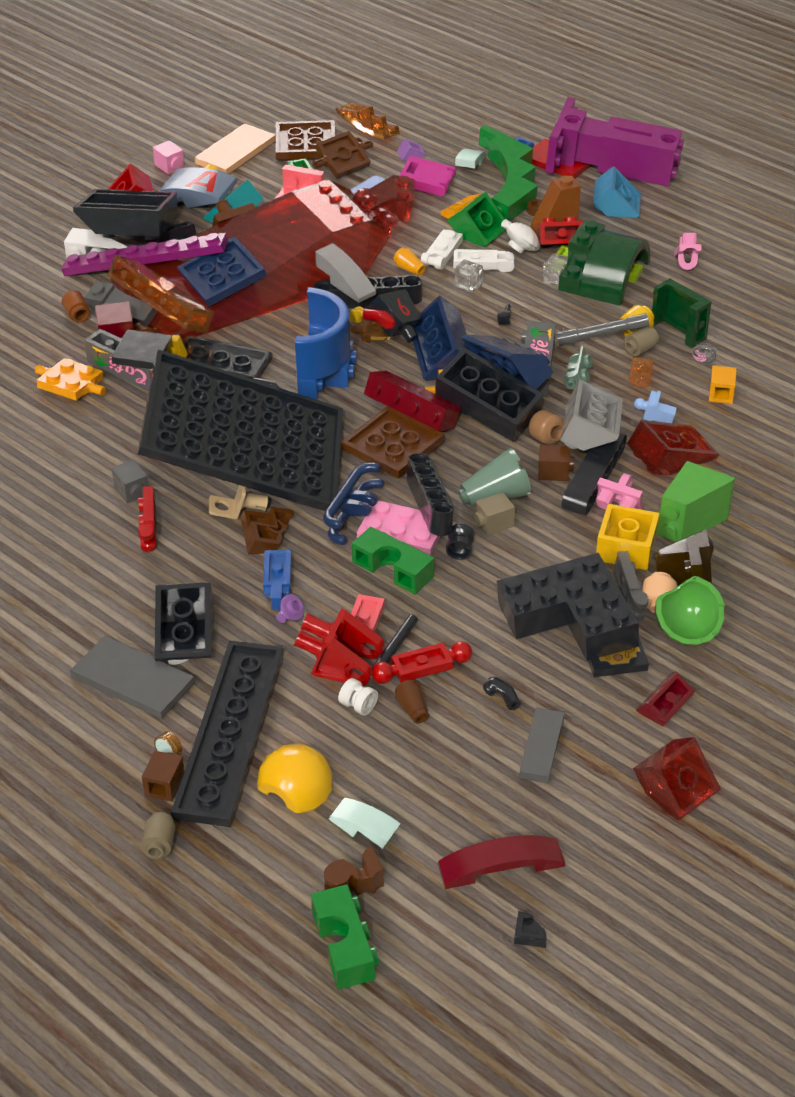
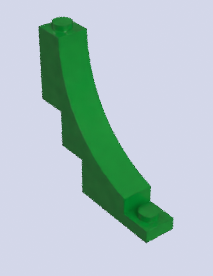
[478,125,538,221]

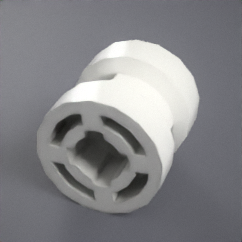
[338,678,378,716]

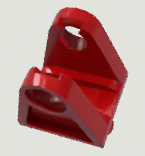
[294,608,385,686]

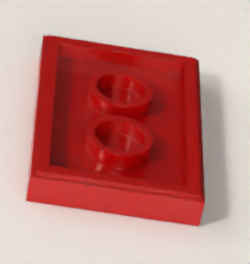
[532,139,592,179]

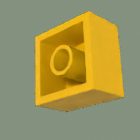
[596,504,660,570]

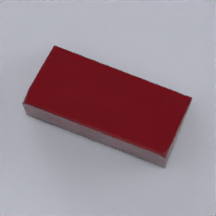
[636,671,695,726]

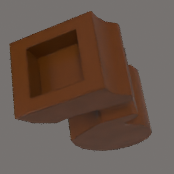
[324,846,384,895]

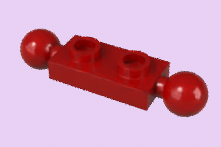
[371,641,472,684]

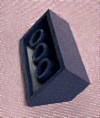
[413,295,469,381]
[461,334,554,389]

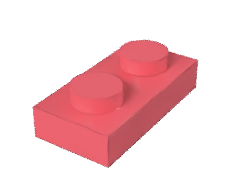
[351,594,385,632]

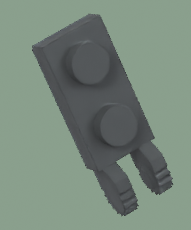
[613,551,649,622]

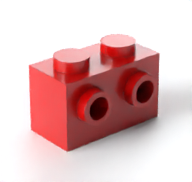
[537,217,583,245]

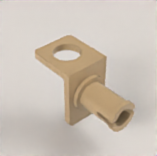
[209,485,268,519]

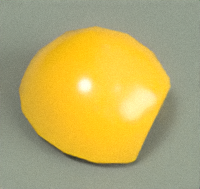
[257,743,333,813]

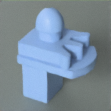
[634,390,677,426]

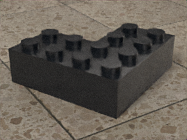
[497,553,639,661]

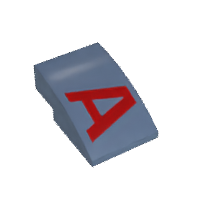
[160,167,238,208]

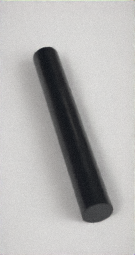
[371,614,418,672]

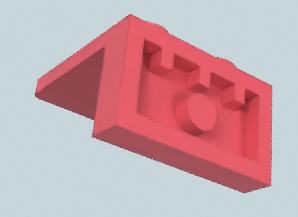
[272,165,325,214]

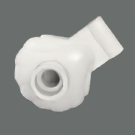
[501,219,540,254]

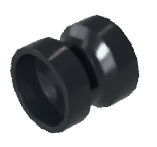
[446,523,475,560]

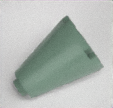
[458,448,532,507]

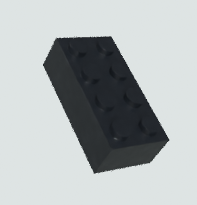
[435,348,544,442]

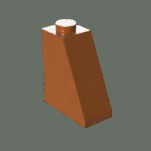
[531,176,581,235]

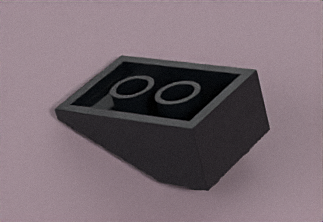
[155,582,214,661]

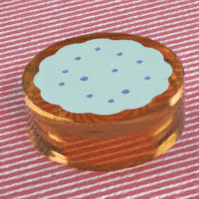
[154,731,182,756]

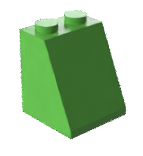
[657,461,735,542]

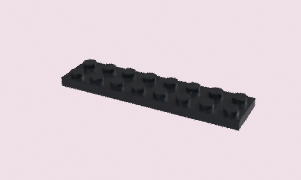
[171,640,284,827]

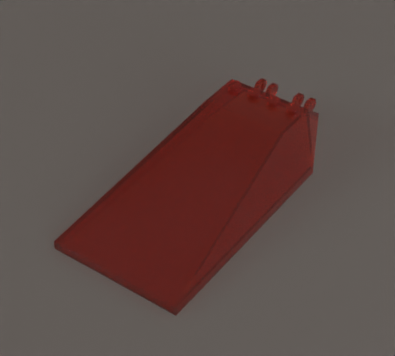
[110,180,399,342]

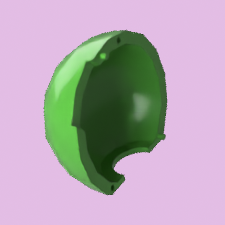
[655,576,725,645]

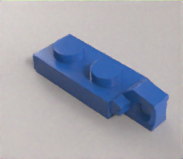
[263,550,291,610]

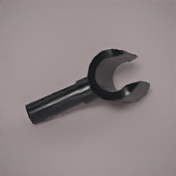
[497,304,511,325]

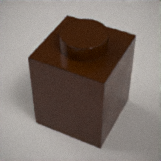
[538,445,574,481]
[142,750,184,802]

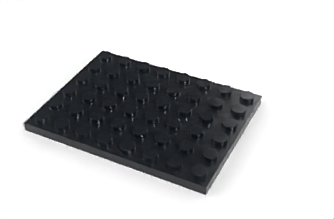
[137,349,343,511]

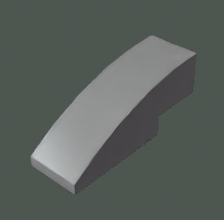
[315,243,376,303]

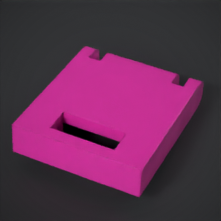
[398,156,456,196]

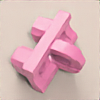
[674,233,701,270]
[596,473,644,509]

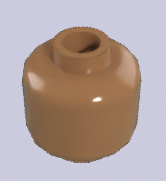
[529,410,564,445]

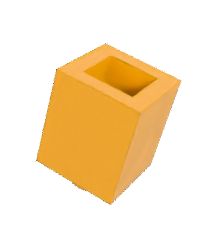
[709,366,736,404]

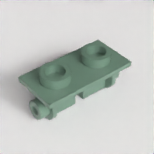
[564,346,593,389]

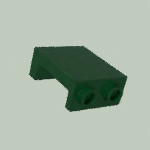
[651,278,712,348]

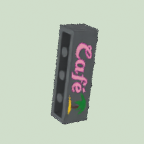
[520,321,556,398]
[84,329,150,391]

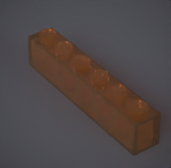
[107,255,214,333]

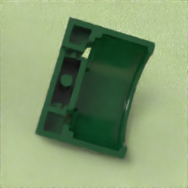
[558,220,650,306]

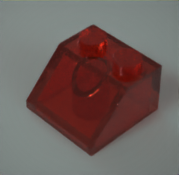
[367,175,414,222]
[633,737,721,820]

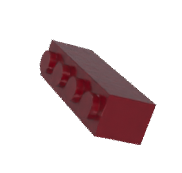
[364,370,461,431]

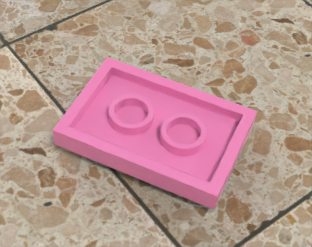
[357,501,440,556]

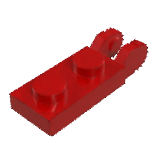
[138,486,156,553]

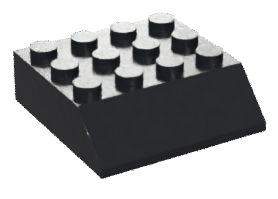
[73,189,178,240]

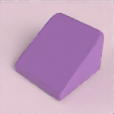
[397,139,426,160]

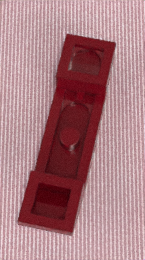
[438,835,565,889]

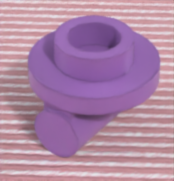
[276,594,304,623]

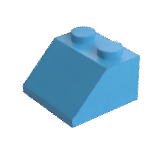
[593,166,641,218]

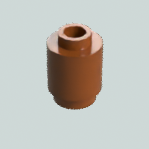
[61,290,90,323]

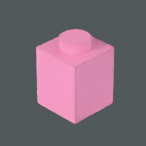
[153,141,185,174]

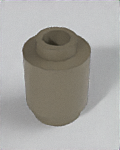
[624,327,659,357]
[140,812,176,859]

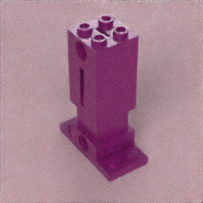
[545,97,684,187]

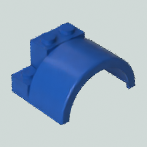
[295,288,357,400]

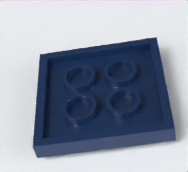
[177,236,267,307]

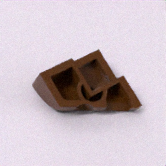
[240,506,293,554]

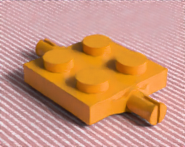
[35,358,106,401]

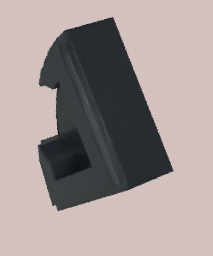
[514,911,547,948]

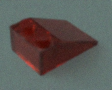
[627,420,719,475]

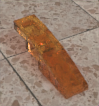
[335,102,400,140]

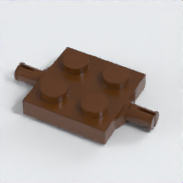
[313,131,373,179]

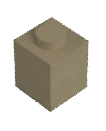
[473,492,515,536]

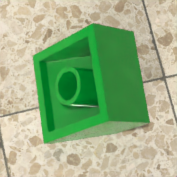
[447,192,506,247]

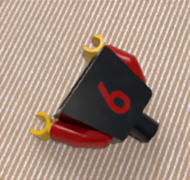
[349,289,421,343]

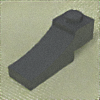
[84,281,159,326]

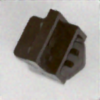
[656,530,714,586]

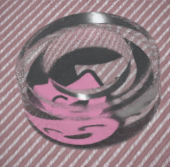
[693,343,717,363]

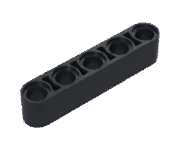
[313,275,422,309]
[561,433,627,516]
[407,453,454,536]

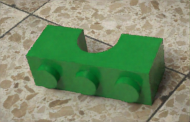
[351,526,434,595]
[311,885,379,990]

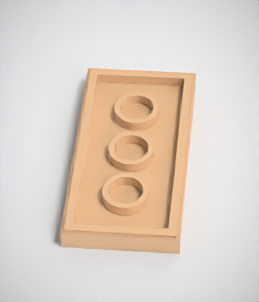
[195,124,276,174]

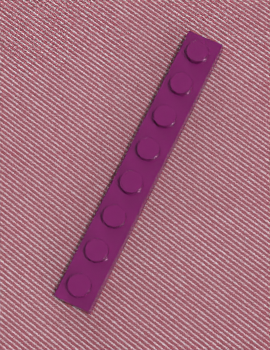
[61,233,229,276]

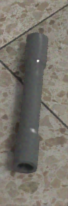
[556,313,649,346]

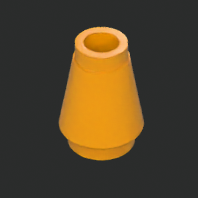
[393,247,426,276]

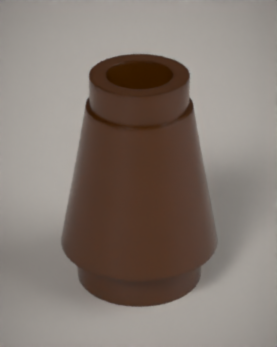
[395,680,429,724]

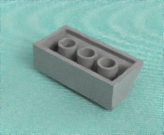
[561,379,623,451]

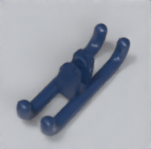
[323,462,384,545]

